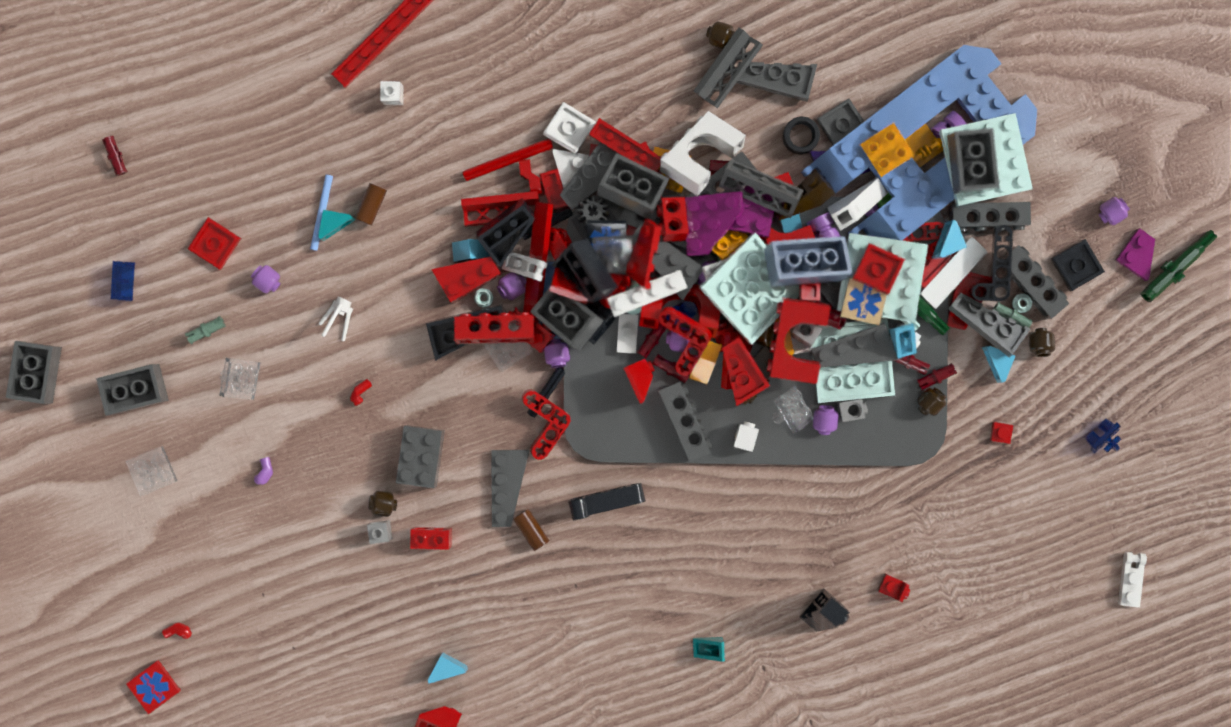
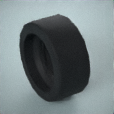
[782,116,820,155]

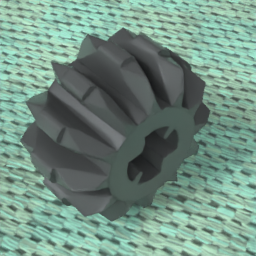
[577,195,610,227]

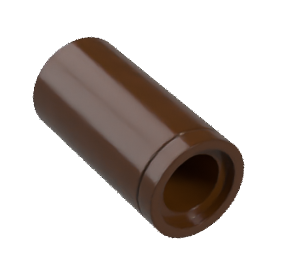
[354,183,387,226]
[513,509,550,551]

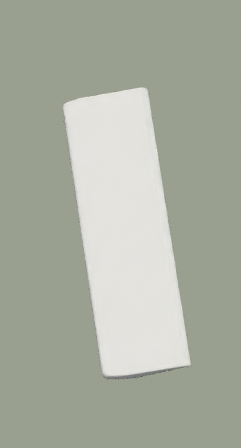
[920,237,988,309]

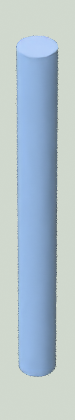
[310,174,333,251]

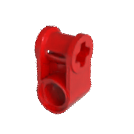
[548,227,573,261]

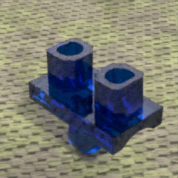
[666,301,697,325]
[1085,418,1121,454]

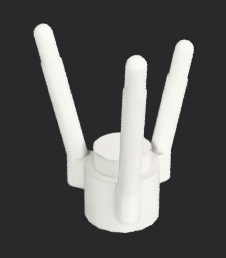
[319,296,353,341]

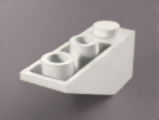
[827,177,887,231]

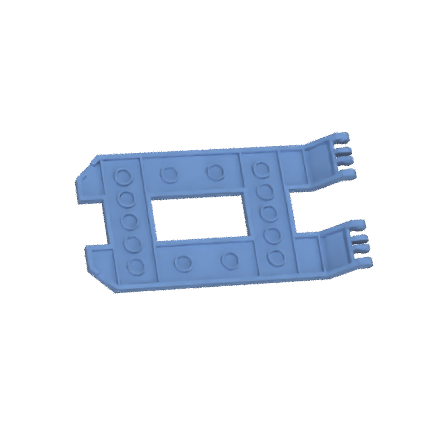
[801,45,1037,241]

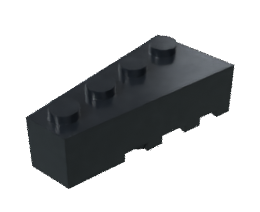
[426,304,505,361]

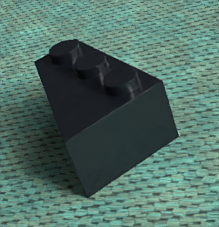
[476,198,535,267]
[552,239,617,302]
[800,588,850,632]

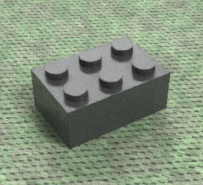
[947,128,1000,194]
[597,153,669,220]
[530,287,603,351]
[6,341,62,404]
[96,364,169,416]
[396,425,445,488]

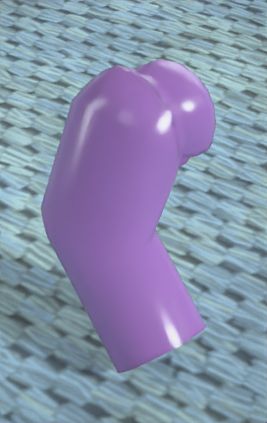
[254,457,273,485]

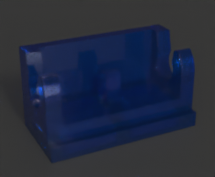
[110,261,136,301]

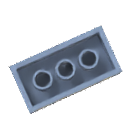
[764,236,852,287]

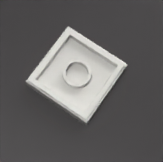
[543,102,596,154]

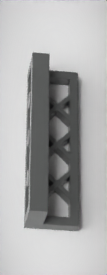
[694,28,763,109]
[719,159,803,218]

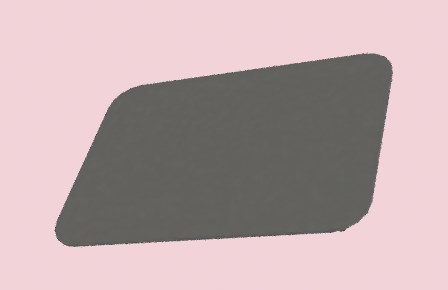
[563,195,948,466]

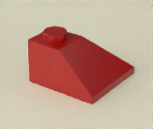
[624,359,655,404]
[415,706,462,727]

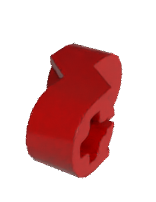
[519,159,542,195]

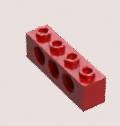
[455,312,534,344]

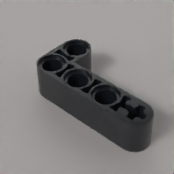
[970,225,1013,301]
[568,482,646,521]

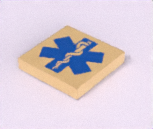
[840,278,886,325]

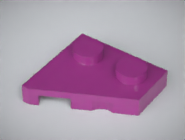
[1115,228,1155,281]

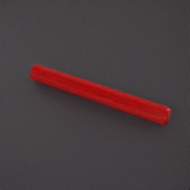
[462,138,553,181]

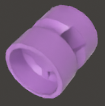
[931,111,966,139]
[807,212,841,238]

